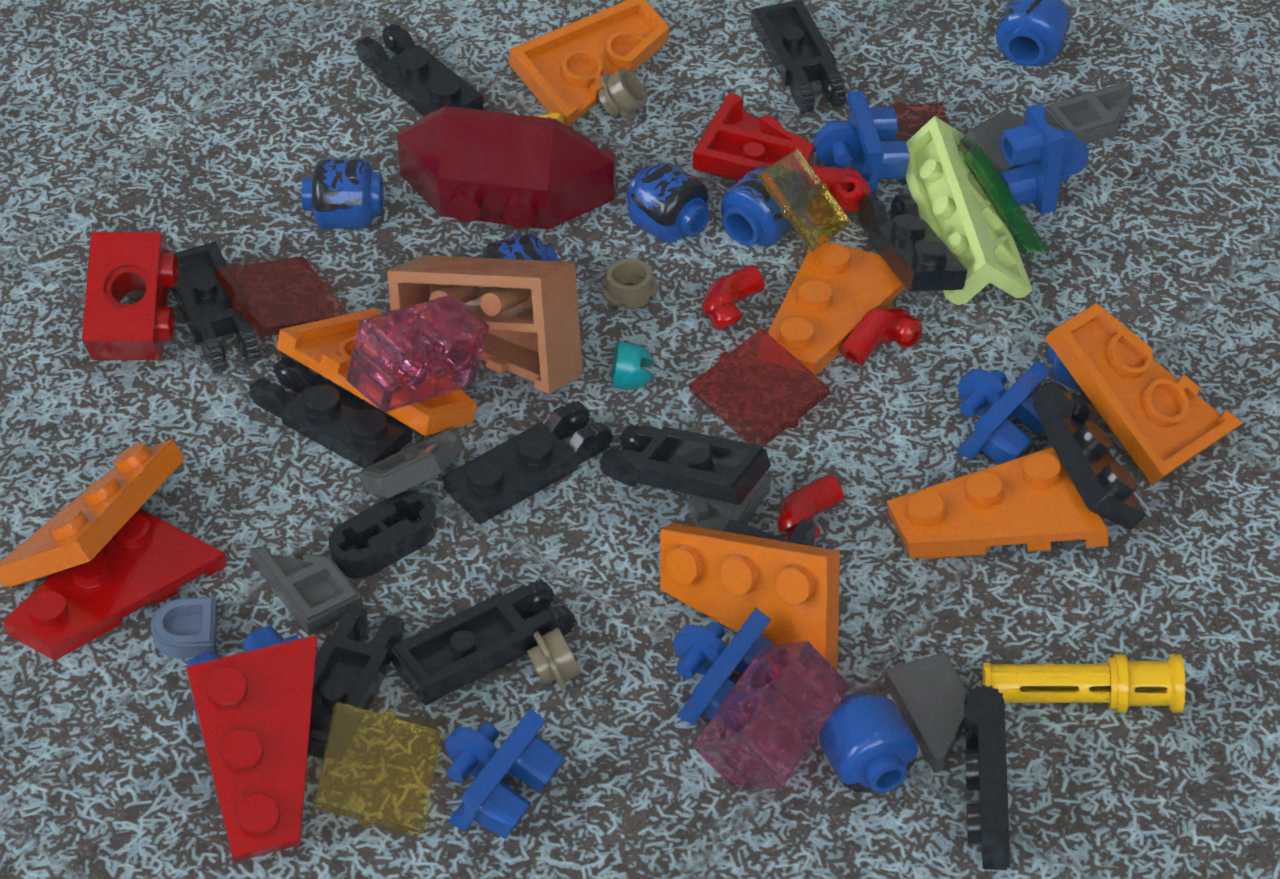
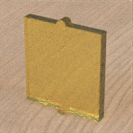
[757,149,851,252]
[313,702,441,834]

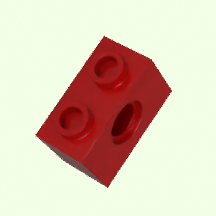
[82,232,179,361]

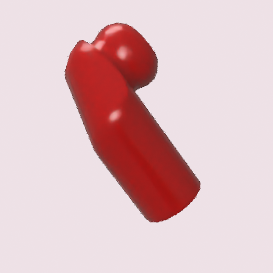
[802,165,871,212]
[701,264,765,331]
[839,307,922,366]
[777,474,844,540]

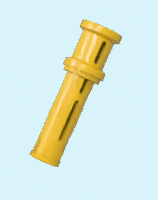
[982,654,1185,713]

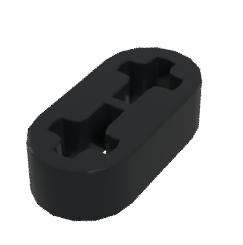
[329,491,437,579]

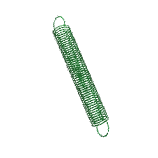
[958,139,1053,269]

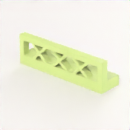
[905,116,1033,305]

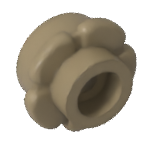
[598,68,647,120]
[602,258,658,309]
[527,628,582,690]

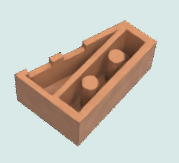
[387,255,583,394]

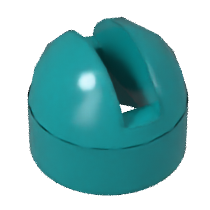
[611,341,654,390]

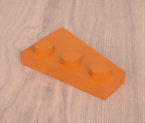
[508,0,670,127]
[759,239,906,377]
[1045,303,1243,485]
[276,308,478,436]
[0,439,185,587]
[887,447,1109,558]
[660,523,840,682]

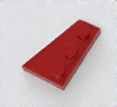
[3,508,227,661]
[186,635,317,863]

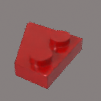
[692,92,815,188]

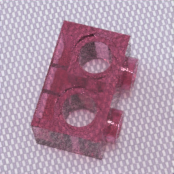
[346,295,489,413]
[693,641,851,790]

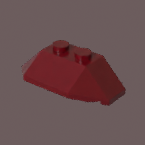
[397,106,616,230]

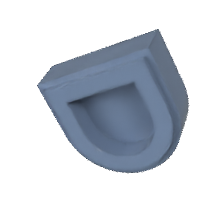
[151,597,218,658]

